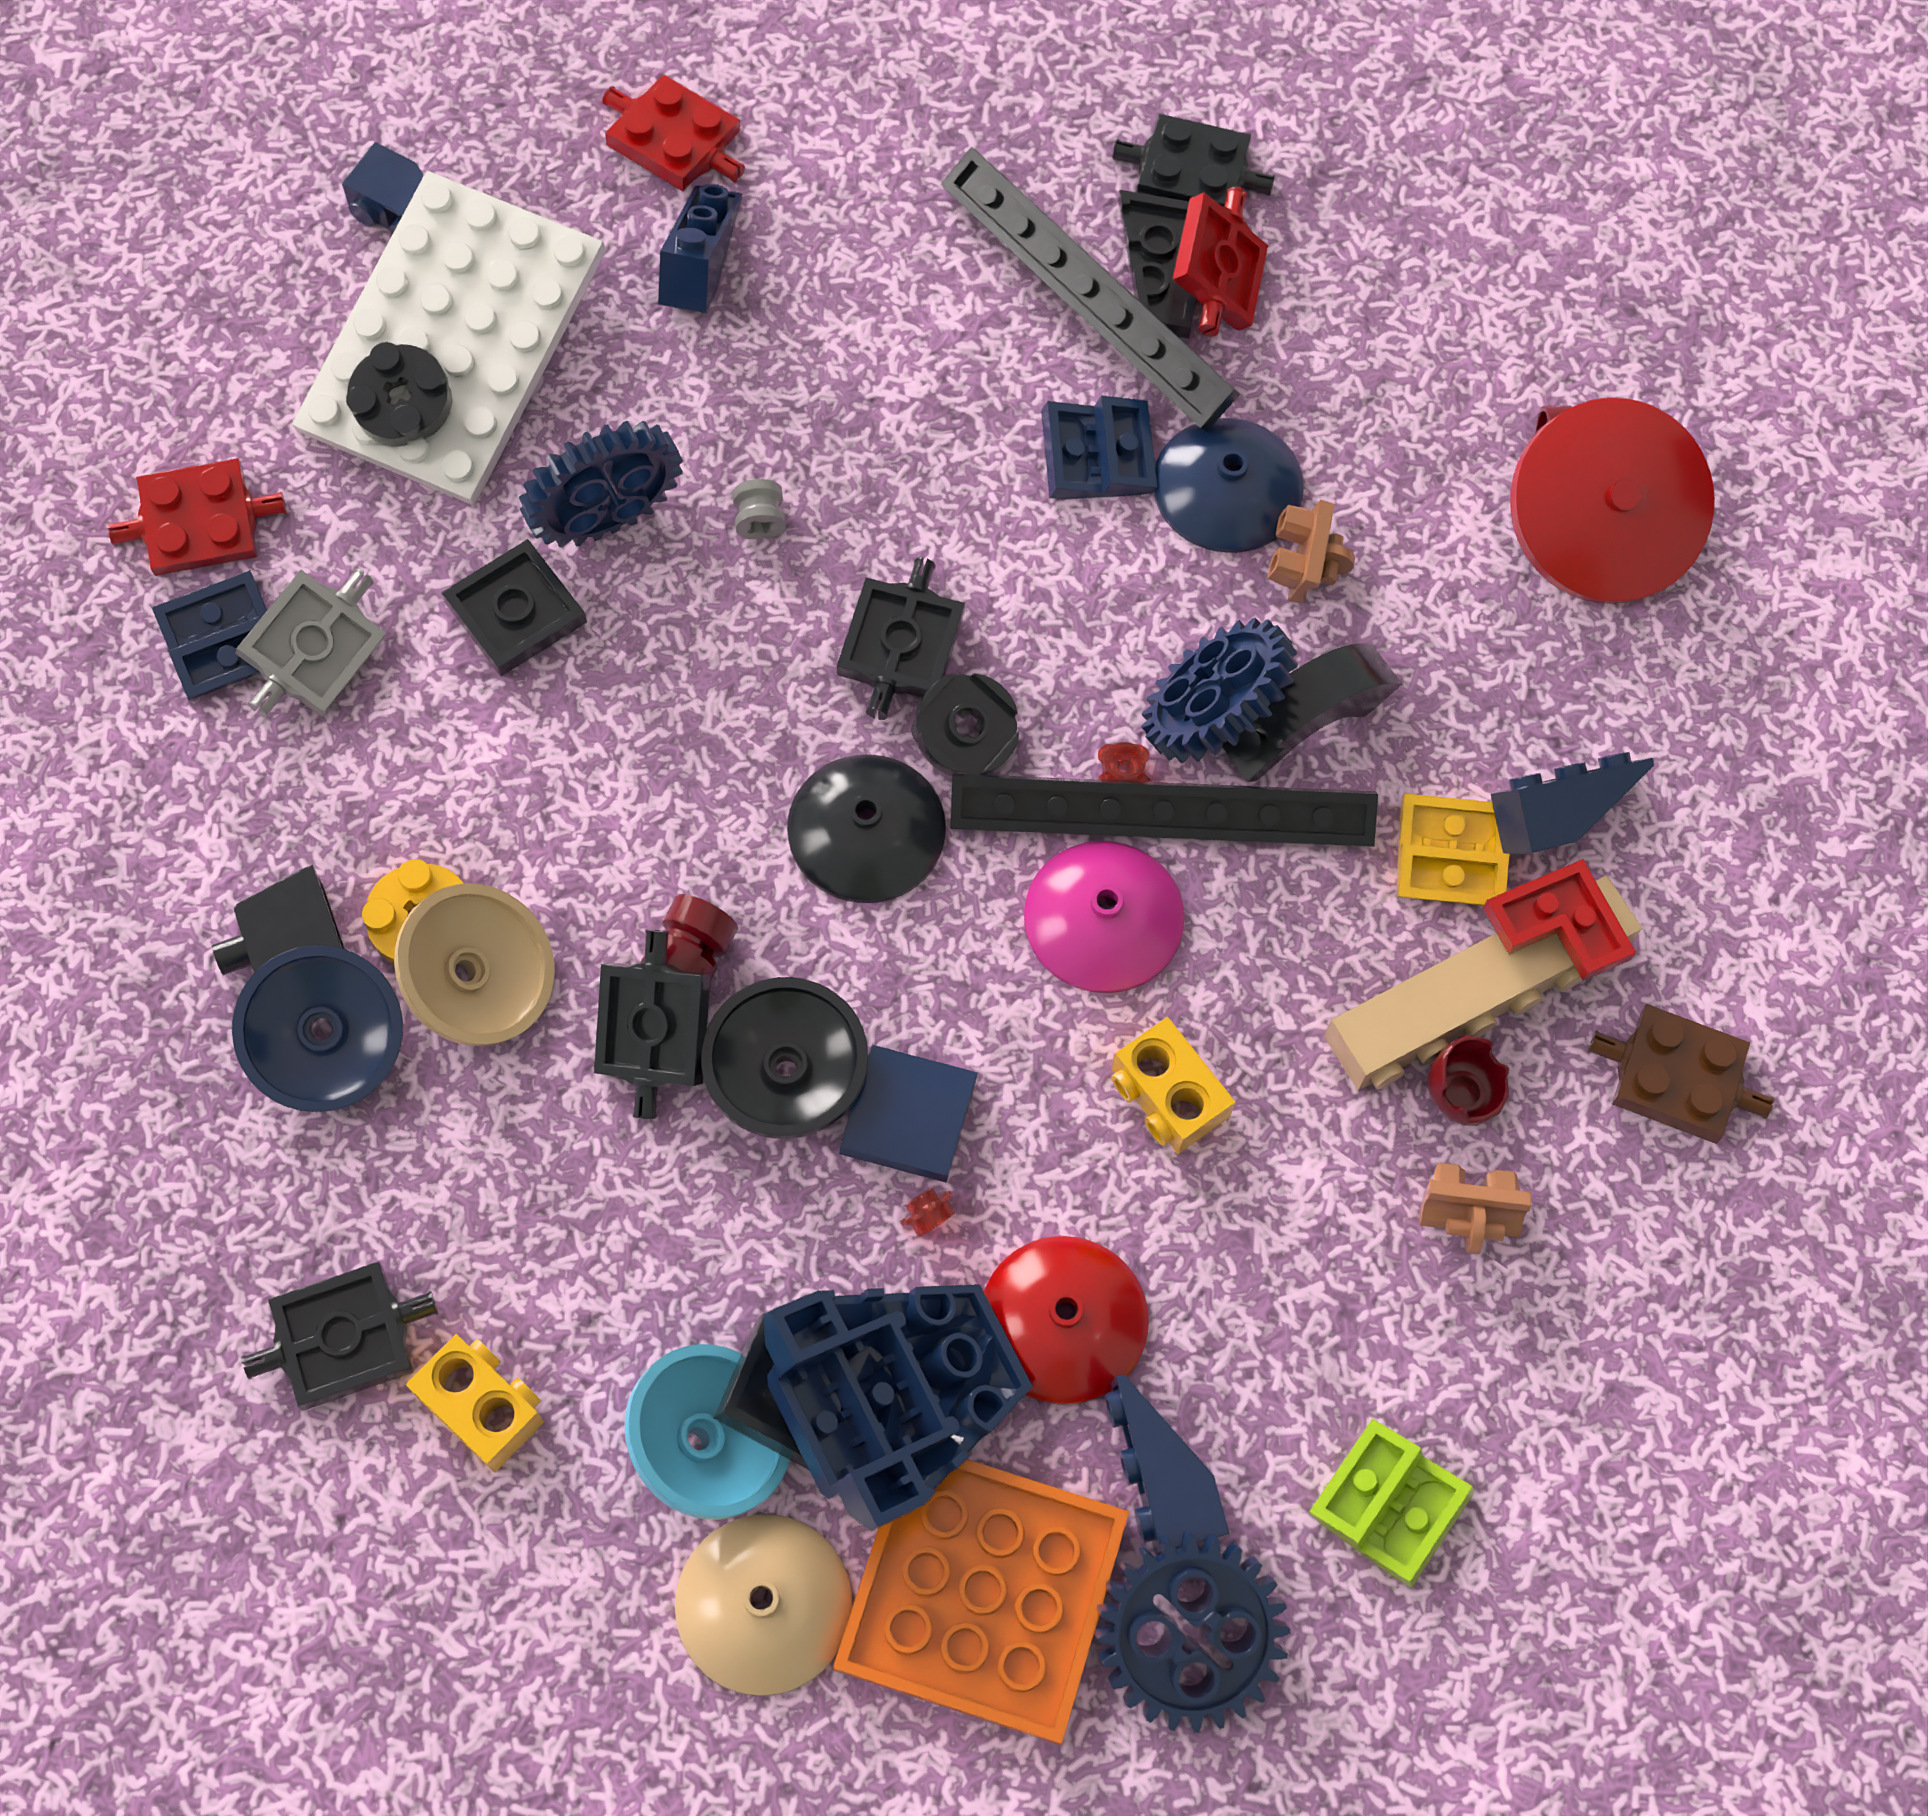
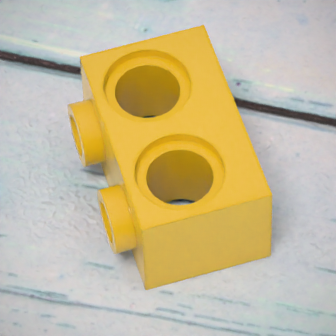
[1111,1016,1236,1154]
[405,1334,544,1473]

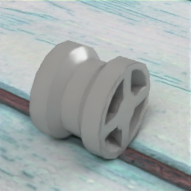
[732,479,786,539]

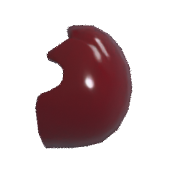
[1427,1035,1509,1126]

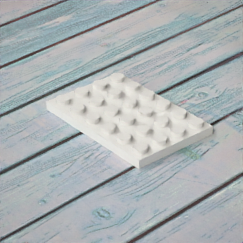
[292,171,606,506]

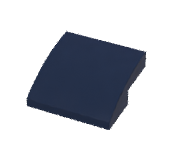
[1041,395,1158,499]
[151,570,267,700]
[839,1045,978,1183]

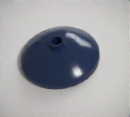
[1154,418,1304,553]
[232,945,403,1112]

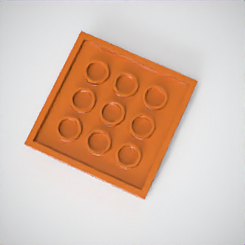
[833,1459,1129,1746]

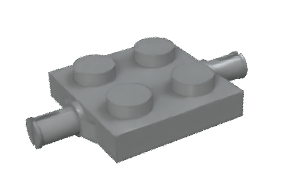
[235,569,386,718]

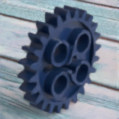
[519,421,683,547]
[1141,618,1298,763]
[1095,1532,1291,1733]

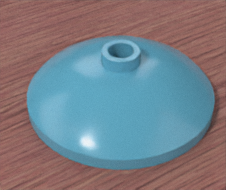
[625,1344,790,1520]

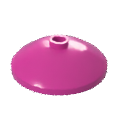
[1024,841,1185,993]

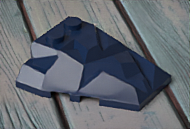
[764,1284,1033,1531]

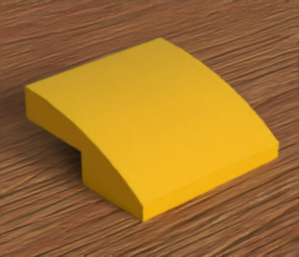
[1397,793,1510,906]

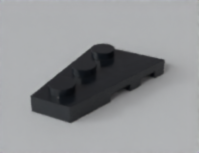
[1118,189,1197,339]

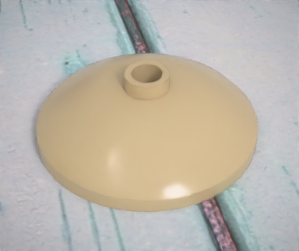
[394,883,555,1046]
[675,1514,852,1696]

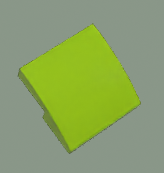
[1309,1418,1474,1589]

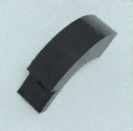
[1222,643,1403,782]

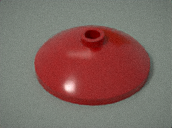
[984,1236,1149,1405]

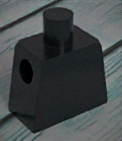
[212,865,345,976]

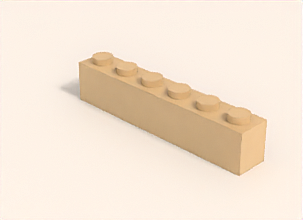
[1324,875,1643,1091]

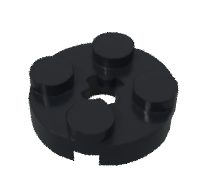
[346,342,452,447]
[911,673,1019,776]

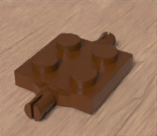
[1588,1004,1774,1144]

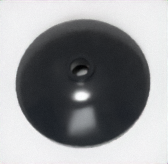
[787,754,946,903]
[701,977,868,1139]

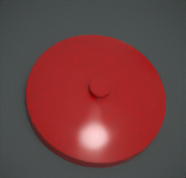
[1510,397,1715,604]

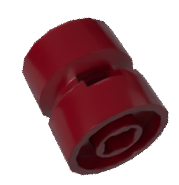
[641,894,738,981]

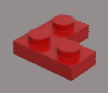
[1483,859,1636,981]

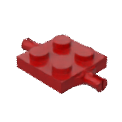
[602,74,745,191]
[1172,187,1268,337]
[107,458,287,576]

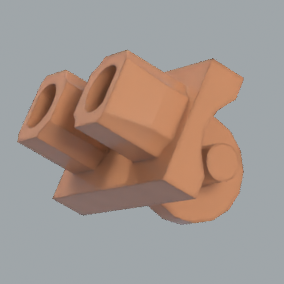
[1267,499,1355,604]
[1419,1163,1531,1254]

